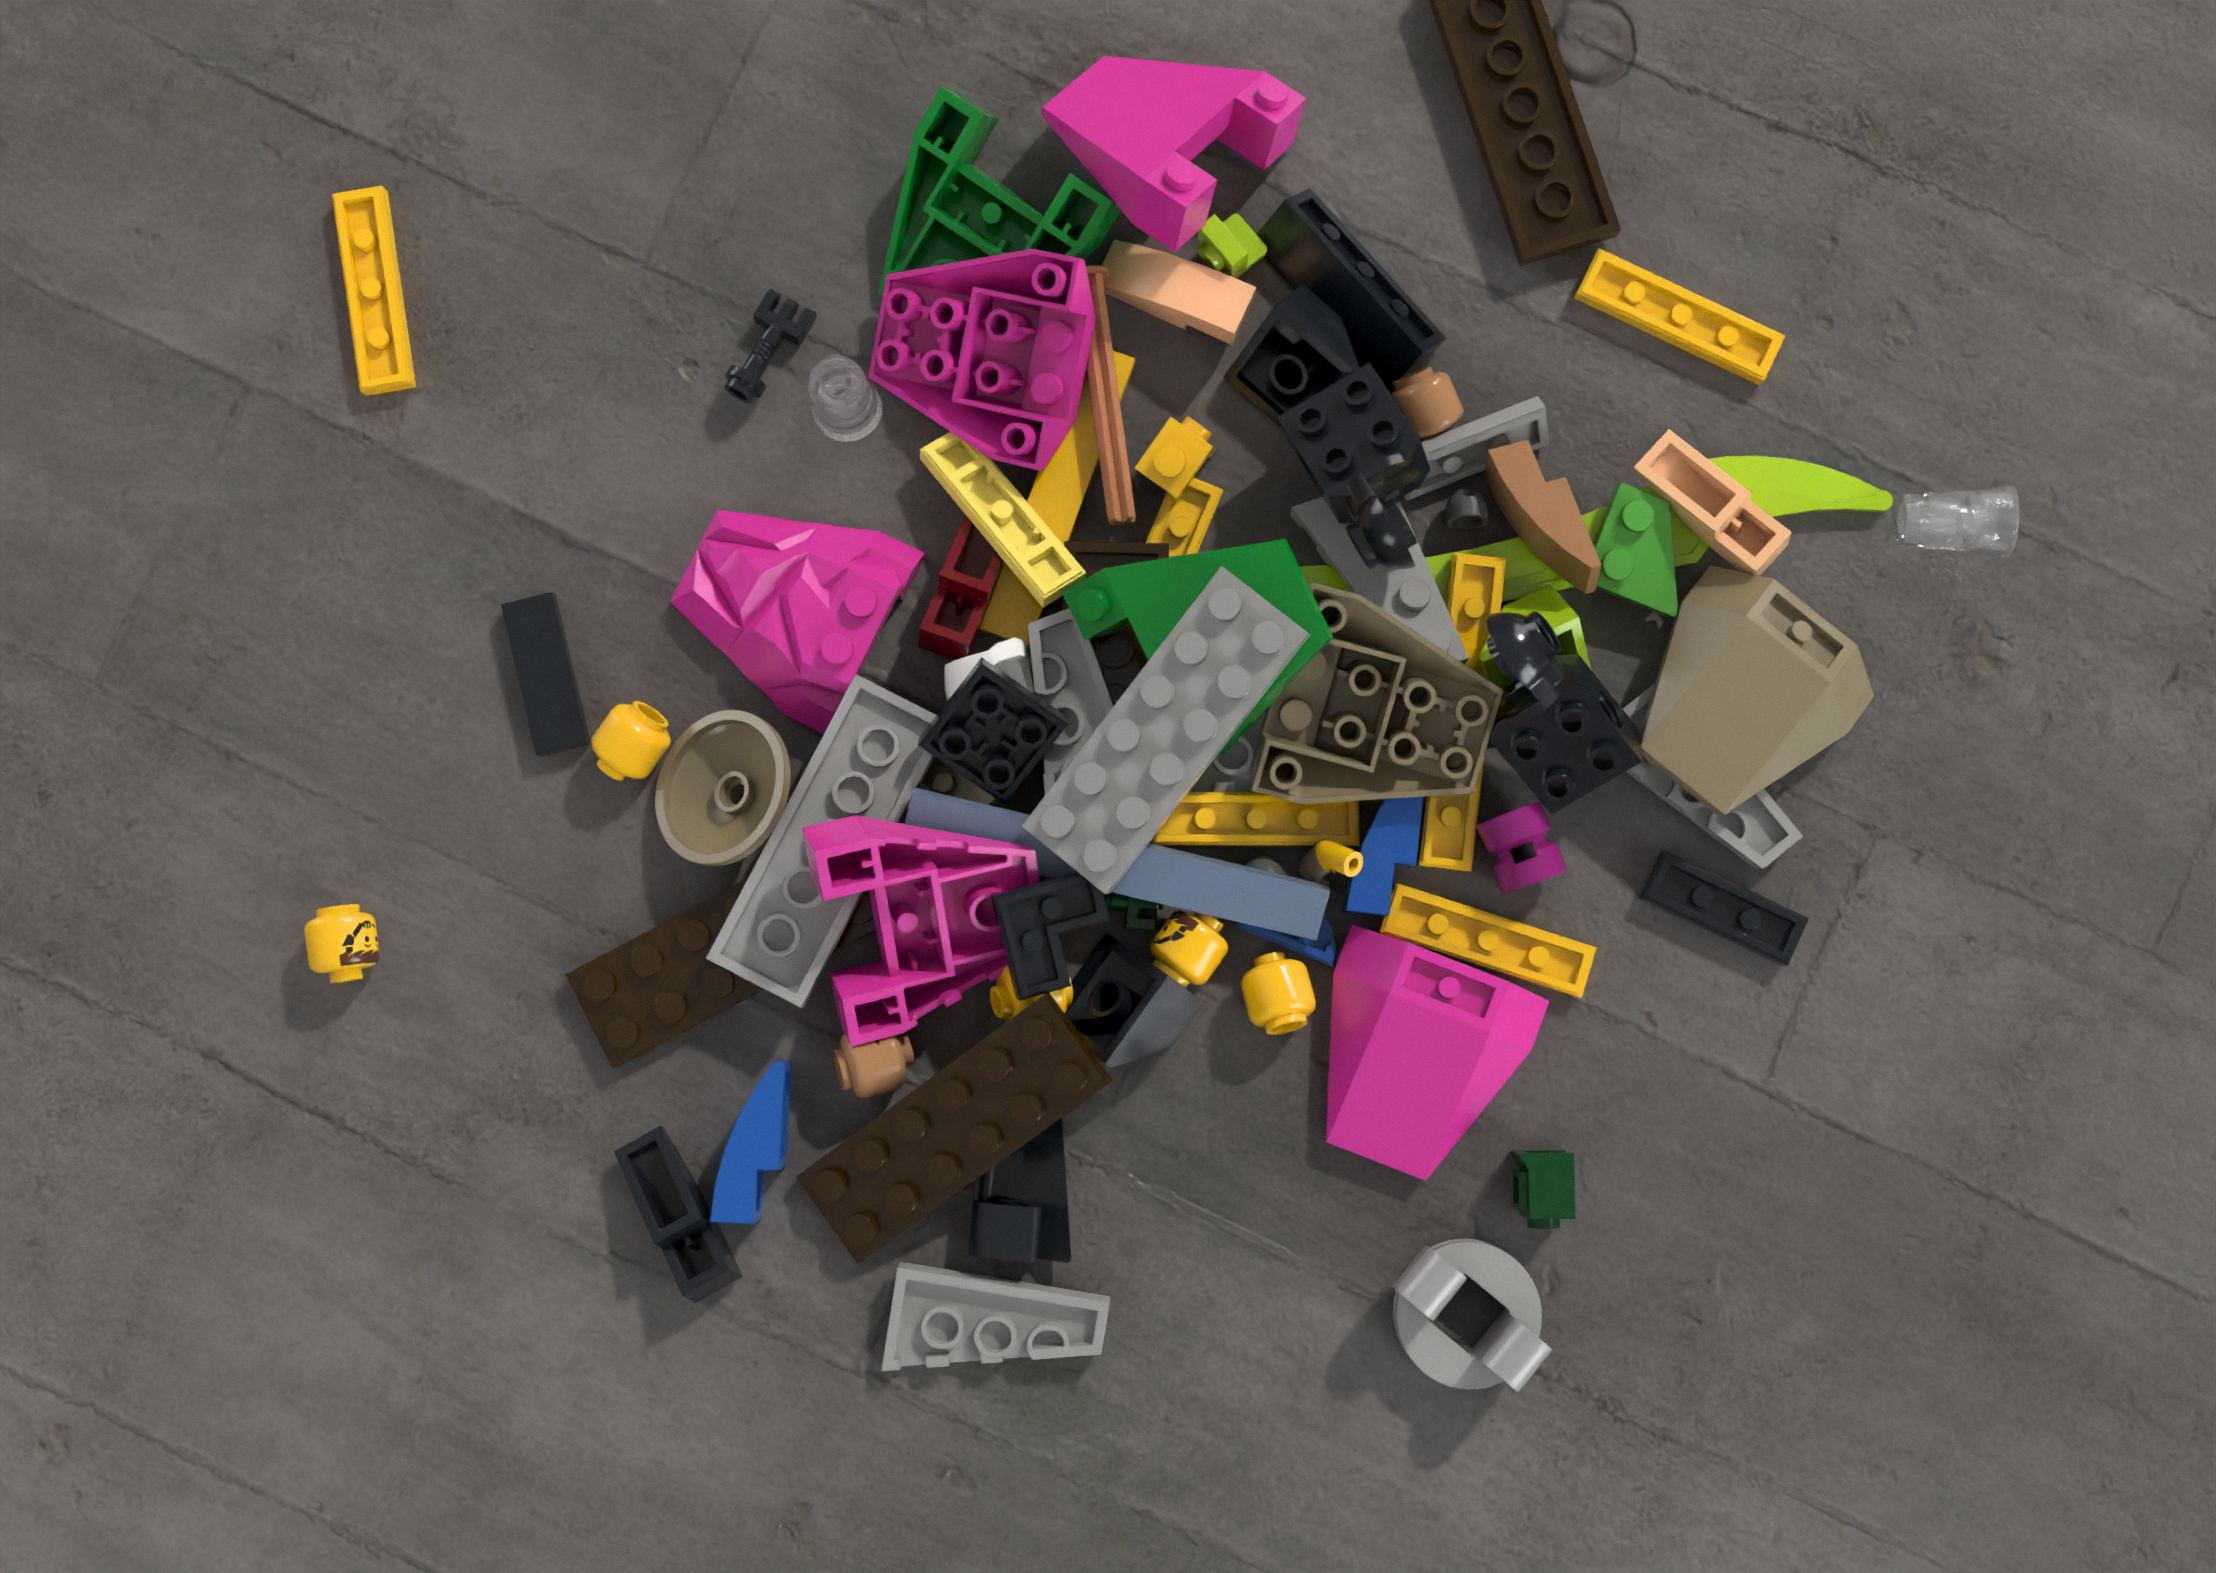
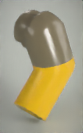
[1299,839,1363,885]

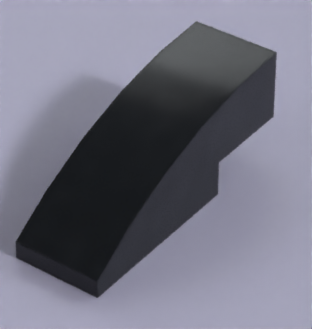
[614,1126,743,1303]

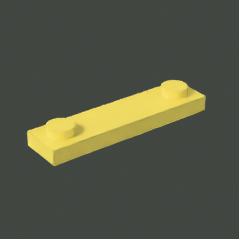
[920,432,1086,608]

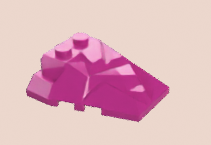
[670,510,926,735]

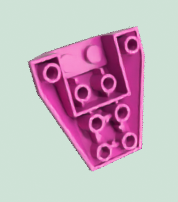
[868,249,1096,471]
[1325,924,1549,1181]

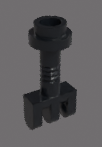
[724,289,817,403]

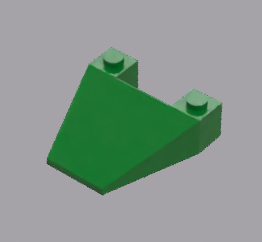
[878,86,1121,298]
[1062,539,1333,758]

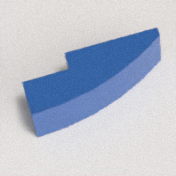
[1341,797,1423,917]
[710,1060,792,1224]

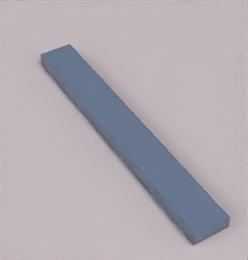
[905,787,1330,941]

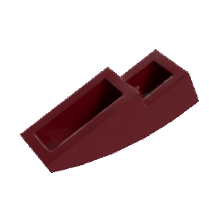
[918,514,1004,660]

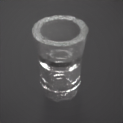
[808,354,883,442]
[1895,485,2019,558]

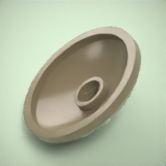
[655,710,791,866]

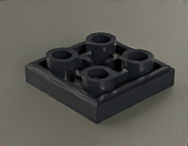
[918,657,1069,804]

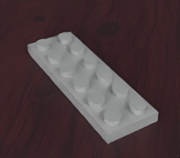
[1022,566,1311,894]
[706,674,936,1008]

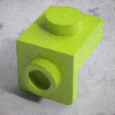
[1197,213,1267,279]

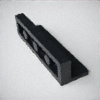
[1256,188,1446,390]

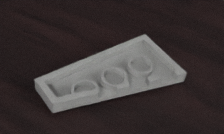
[1290,497,1469,665]
[1028,608,1115,795]

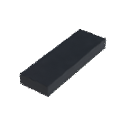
[501,592,591,757]
[1639,851,1809,966]

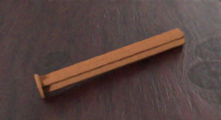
[1086,266,1136,525]

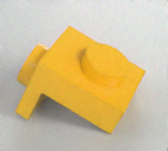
[1135,416,1216,499]

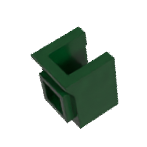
[1511,1150,1575,1229]

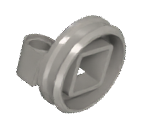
[1392,1239,1553,1393]

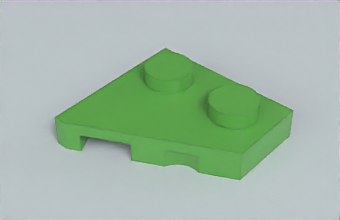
[1593,482,1678,618]

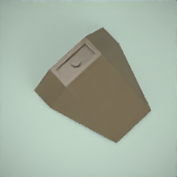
[1640,565,1874,817]
[1251,582,1504,804]

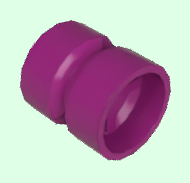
[1476,801,1567,894]

